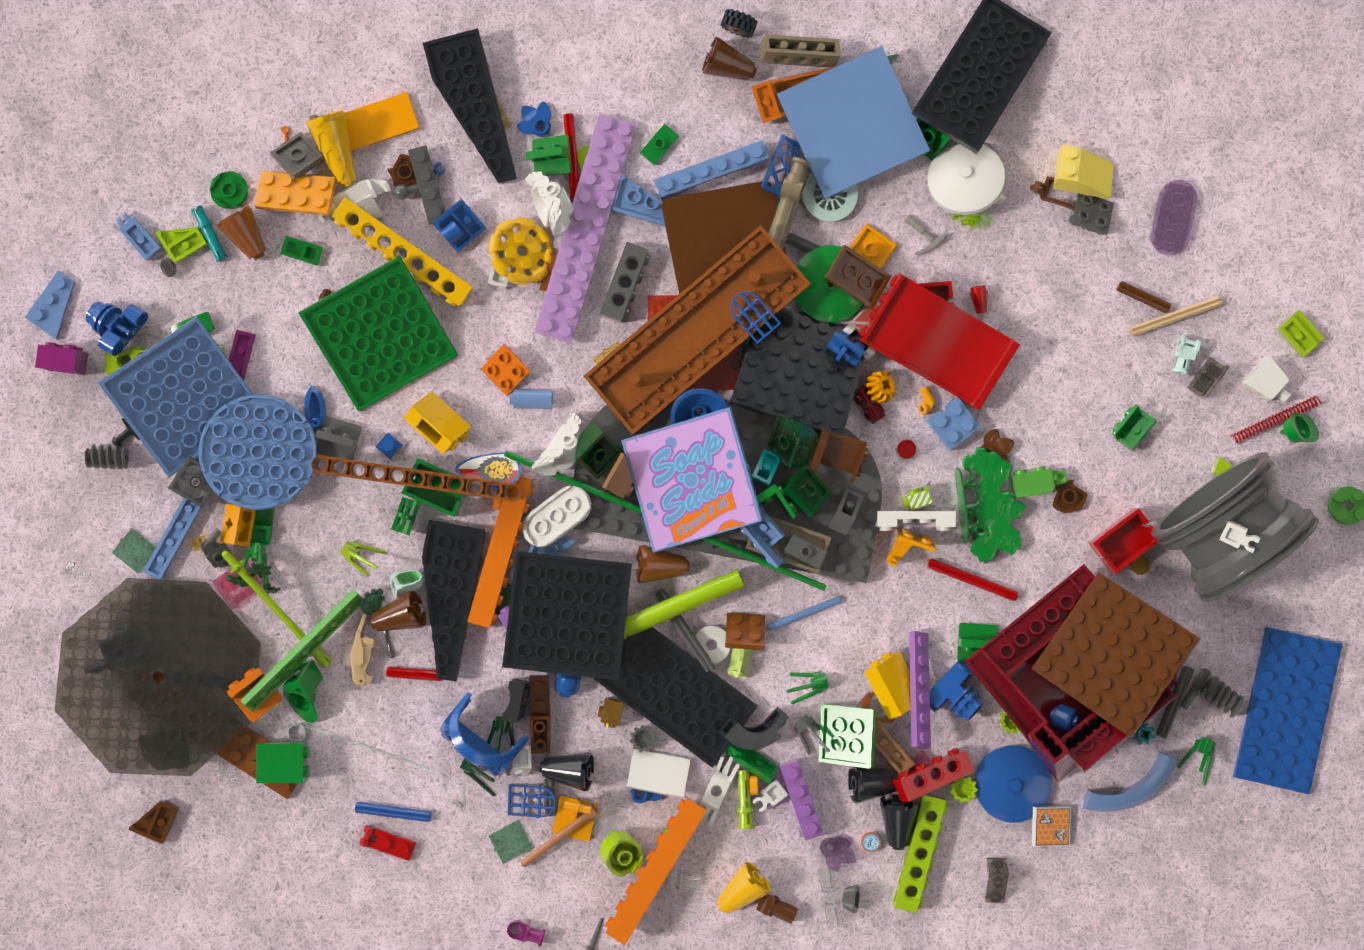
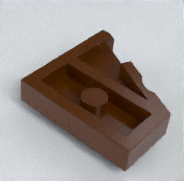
[128,800,180,844]

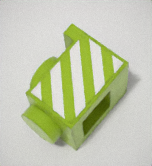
[902,485,933,511]

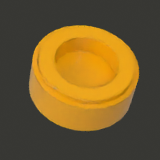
[750,775,758,795]

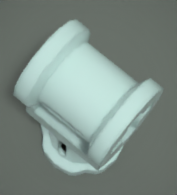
[1172,335,1201,376]

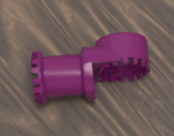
[507,920,546,946]

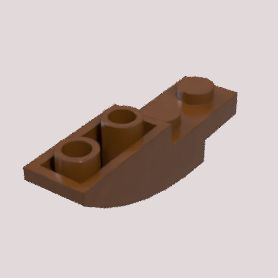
[529,675,551,754]

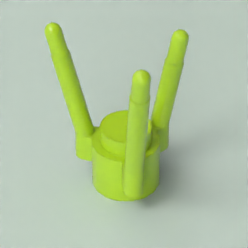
[340,541,387,577]

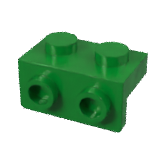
[1112,404,1157,452]

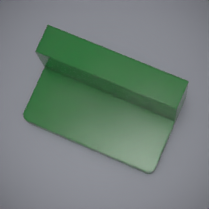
[283,659,323,700]

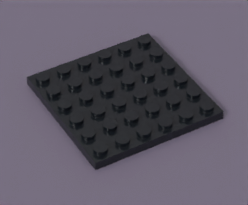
[730,307,868,436]
[502,551,632,680]

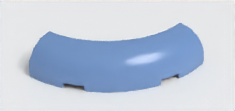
[1082,752,1179,812]

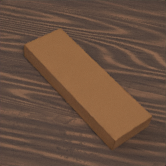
[875,720,916,773]

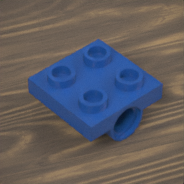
[433,198,487,253]

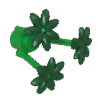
[226,543,281,594]

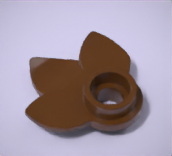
[980,429,1014,463]

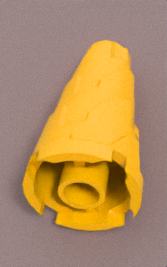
[306,110,356,188]

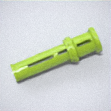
[736,769,755,829]

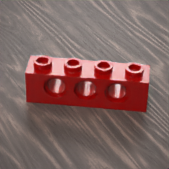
[893,748,975,802]

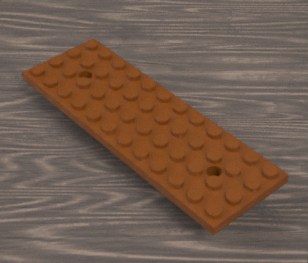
[584,225,811,435]

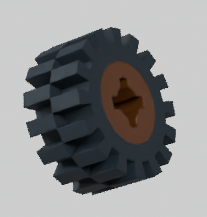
[720,9,758,38]

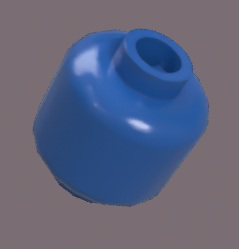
[554,674,581,698]
[1050,704,1081,732]

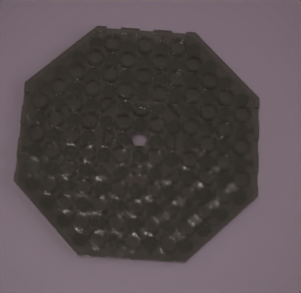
[55,578,261,776]

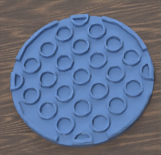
[199,395,317,510]

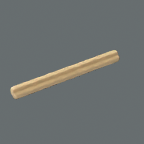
[1129,296,1221,337]

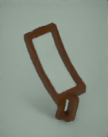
[1030,176,1075,211]

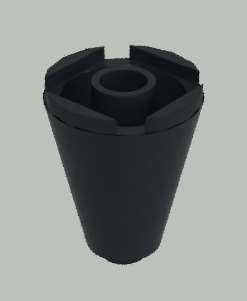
[539,752,594,792]
[848,766,899,803]
[880,794,919,850]

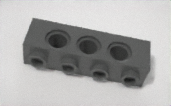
[600,242,651,323]

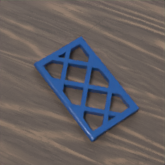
[761,135,807,197]

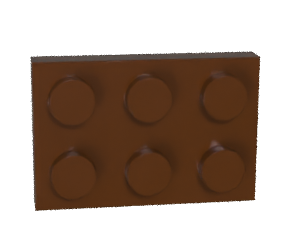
[824,245,892,309]

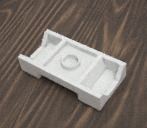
[875,511,956,531]

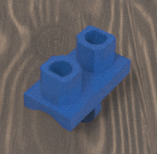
[827,331,865,366]

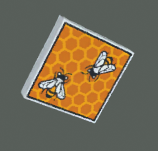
[1032,806,1071,847]

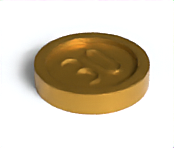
[1130,556,1150,575]

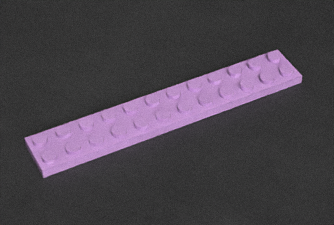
[534,113,636,344]

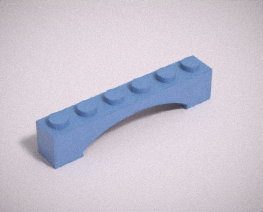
[655,140,769,201]

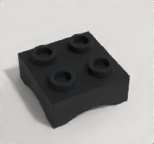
[502,678,530,723]

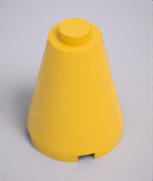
[717,862,771,914]

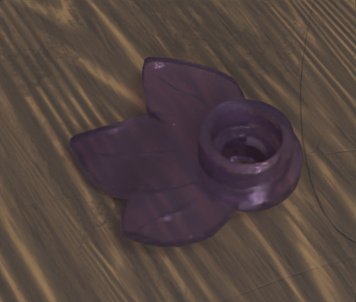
[820,834,856,872]

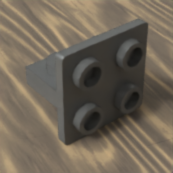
[315,416,362,460]

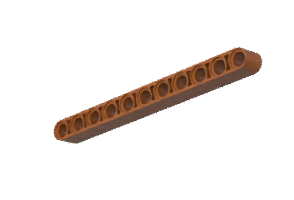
[311,456,524,502]

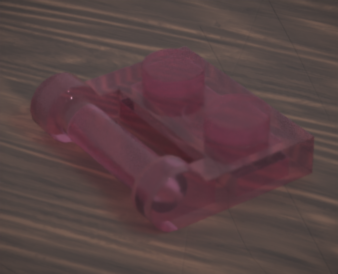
[212,563,263,609]

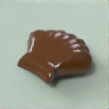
[387,154,417,187]
[1053,480,1088,513]

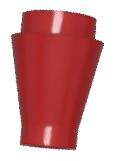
[969,285,988,314]

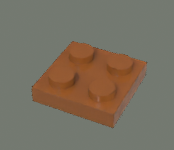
[725,612,765,651]

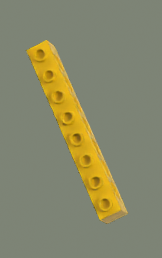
[332,197,474,307]

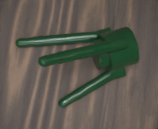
[487,716,515,752]
[460,758,495,796]

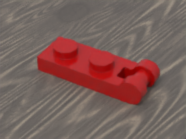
[359,825,416,861]

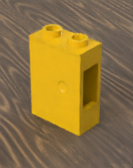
[403,391,471,455]
[864,651,911,720]

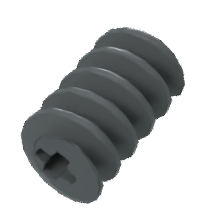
[85,444,129,469]
[1199,677,1244,718]

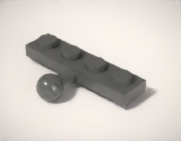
[394,145,445,225]

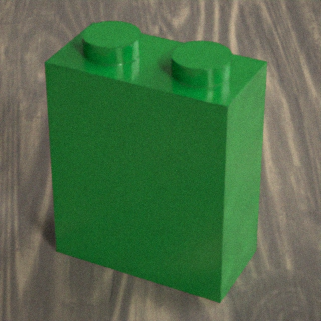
[256,741,310,783]

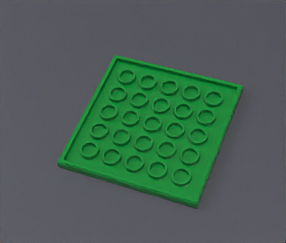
[298,255,458,412]

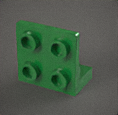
[756,484,797,519]

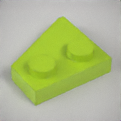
[155,227,208,264]

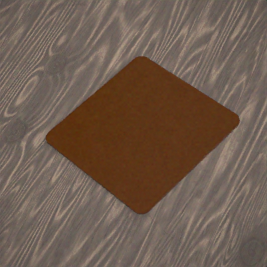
[661,181,786,294]

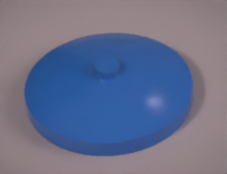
[974,745,1052,823]

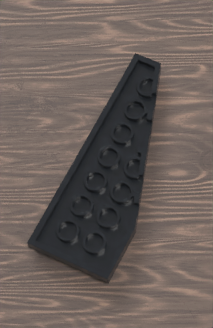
[423,28,517,184]
[422,520,486,682]

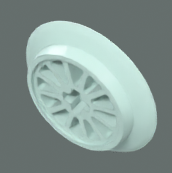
[803,174,858,222]

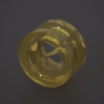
[190,535,206,552]

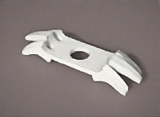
[699,756,740,827]

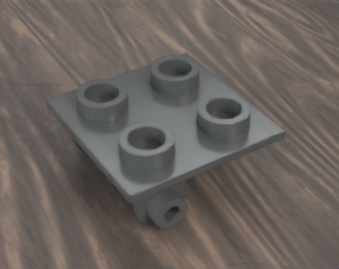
[1068,194,1114,235]

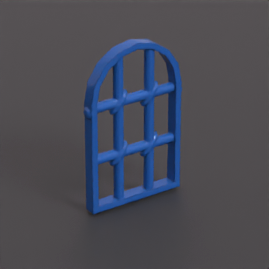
[731,292,781,344]
[508,784,557,818]

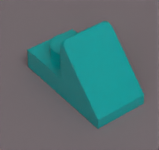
[751,449,782,487]

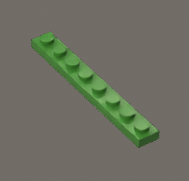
[240,589,365,712]

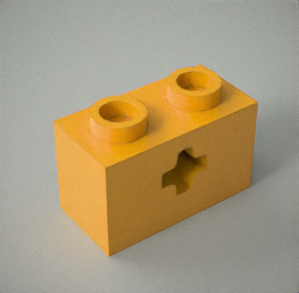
[220,504,256,547]

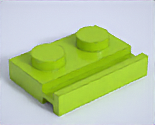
[1277,310,1325,357]

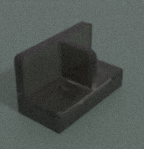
[1187,357,1230,399]

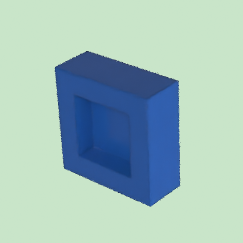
[375,432,403,460]

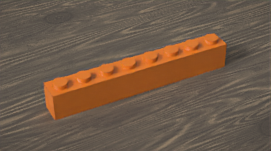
[467,476,536,628]
[605,797,707,945]

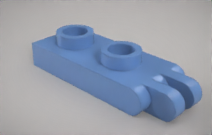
[116,212,162,261]

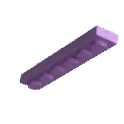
[909,631,931,749]

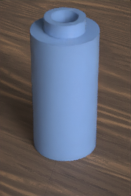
[510,389,553,409]

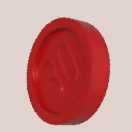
[897,440,916,459]

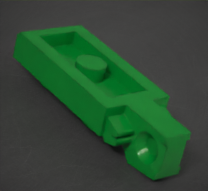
[726,743,779,784]

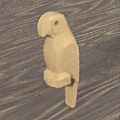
[350,613,378,686]

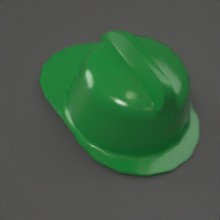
[1280,413,1319,443]
[283,689,318,723]

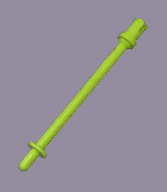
[222,551,332,668]

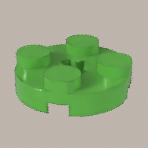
[1328,486,1364,525]

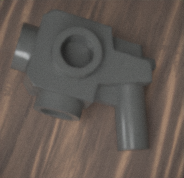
[200,528,231,568]

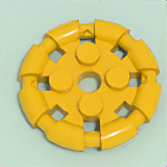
[488,217,555,285]

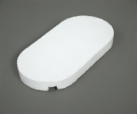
[523,486,591,547]

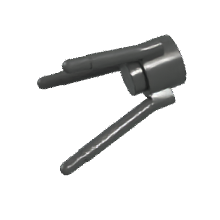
[794,714,830,755]

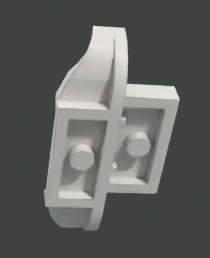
[318,179,391,232]

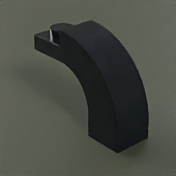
[719,706,789,750]

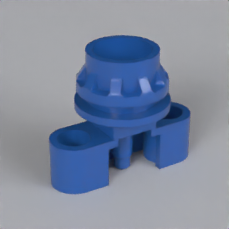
[85,301,148,356]
[930,660,984,721]

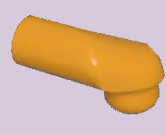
[918,386,935,415]

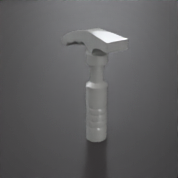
[905,215,946,255]

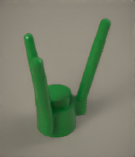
[786,672,828,704]
[1177,737,1217,786]

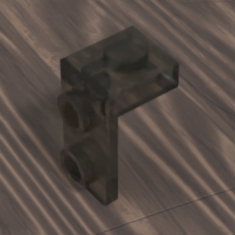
[985,857,1009,903]

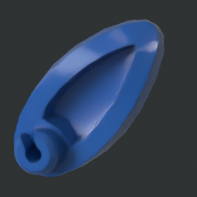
[303,386,326,429]

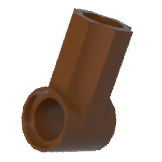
[756,894,798,924]

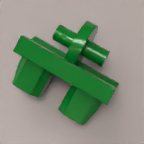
[391,497,421,536]

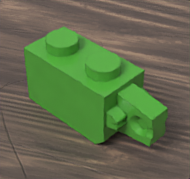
[1011,466,1067,498]

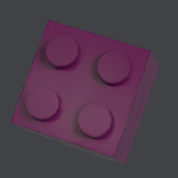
[35,342,88,376]

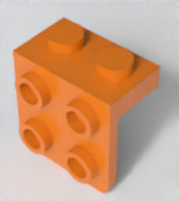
[227,667,282,722]

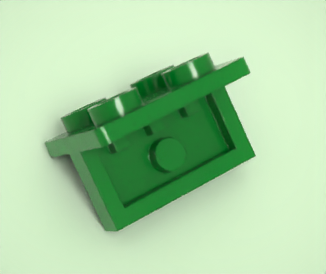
[526,135,571,176]
[957,623,998,661]

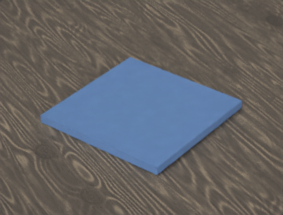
[777,46,930,199]

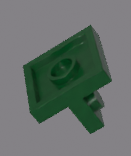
[781,464,832,518]

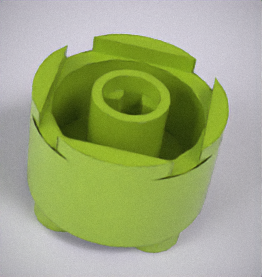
[599,830,643,877]

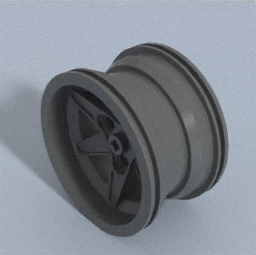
[1151,452,1319,602]

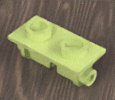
[727,648,752,678]

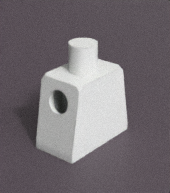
[1241,356,1291,402]

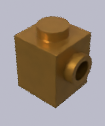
[598,698,624,728]

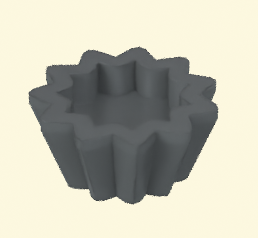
[630,725,657,753]
[842,885,860,913]

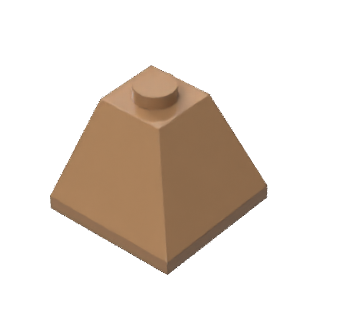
[602,453,634,499]

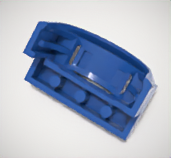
[439,692,529,777]

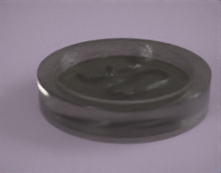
[160,258,177,277]

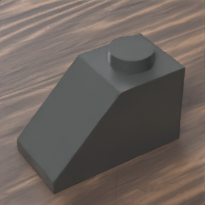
[829,488,864,536]

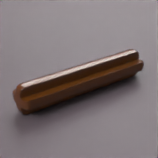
[1117,281,1171,313]

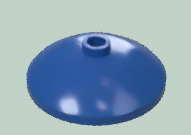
[671,388,728,425]

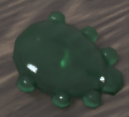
[359,588,385,616]

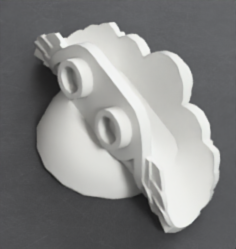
[525,172,574,236]
[531,412,582,476]

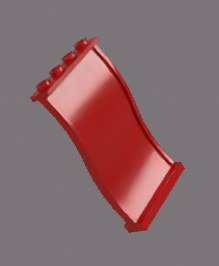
[859,272,1020,410]

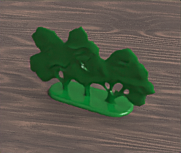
[955,447,1026,562]

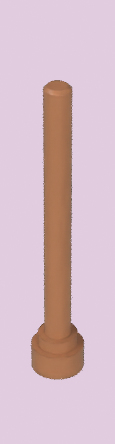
[521,803,600,867]

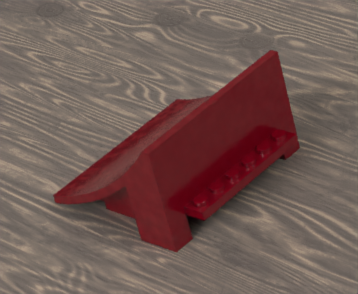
[964,564,1177,782]

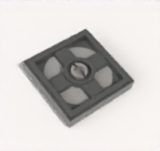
[168,455,213,508]

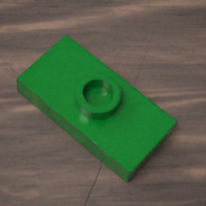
[640,123,679,166]

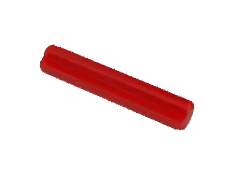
[386,667,443,681]

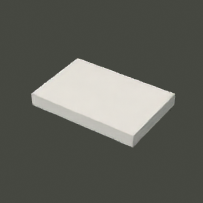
[626,749,690,798]

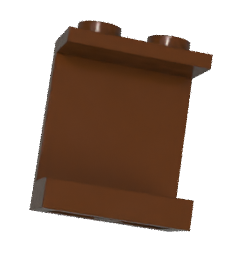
[810,430,869,483]

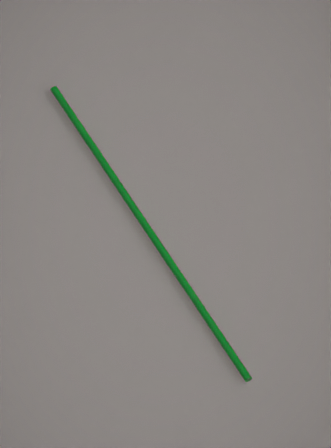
[504,450,827,591]

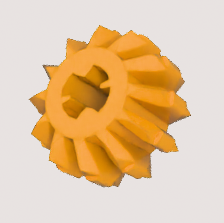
[864,370,898,403]

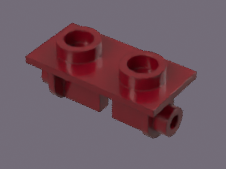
[853,384,886,424]

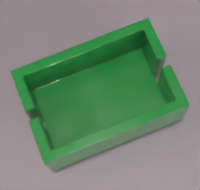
[401,458,472,517]

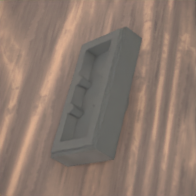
[784,534,827,569]

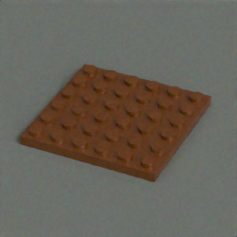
[1032,572,1201,738]

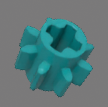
[1130,722,1155,745]

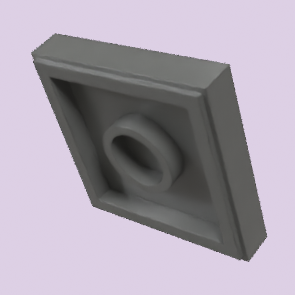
[270,132,325,181]

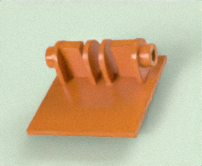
[481,344,530,396]

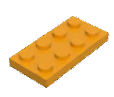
[254,171,337,216]

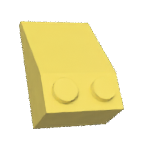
[1053,145,1114,199]

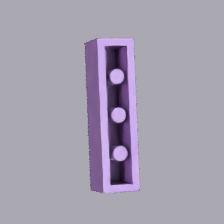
[779,758,824,841]

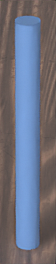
[767,596,841,631]

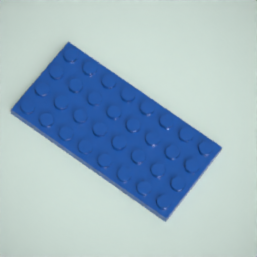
[1233,627,1342,795]

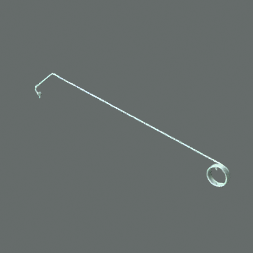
[288,724,466,807]

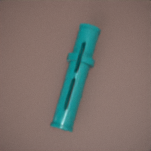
[191,205,228,262]

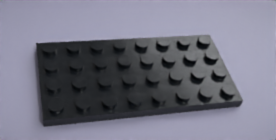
[911,0,1052,154]
[591,627,758,768]

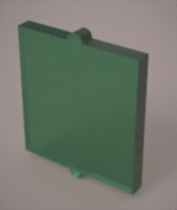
[112,528,156,573]
[489,820,533,864]

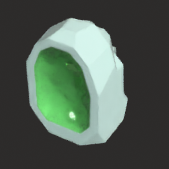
[390,569,424,597]

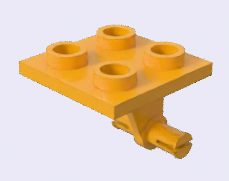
[887,528,936,566]
[552,795,598,842]

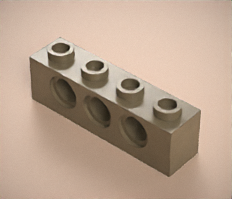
[759,34,841,67]

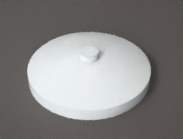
[928,143,1005,215]

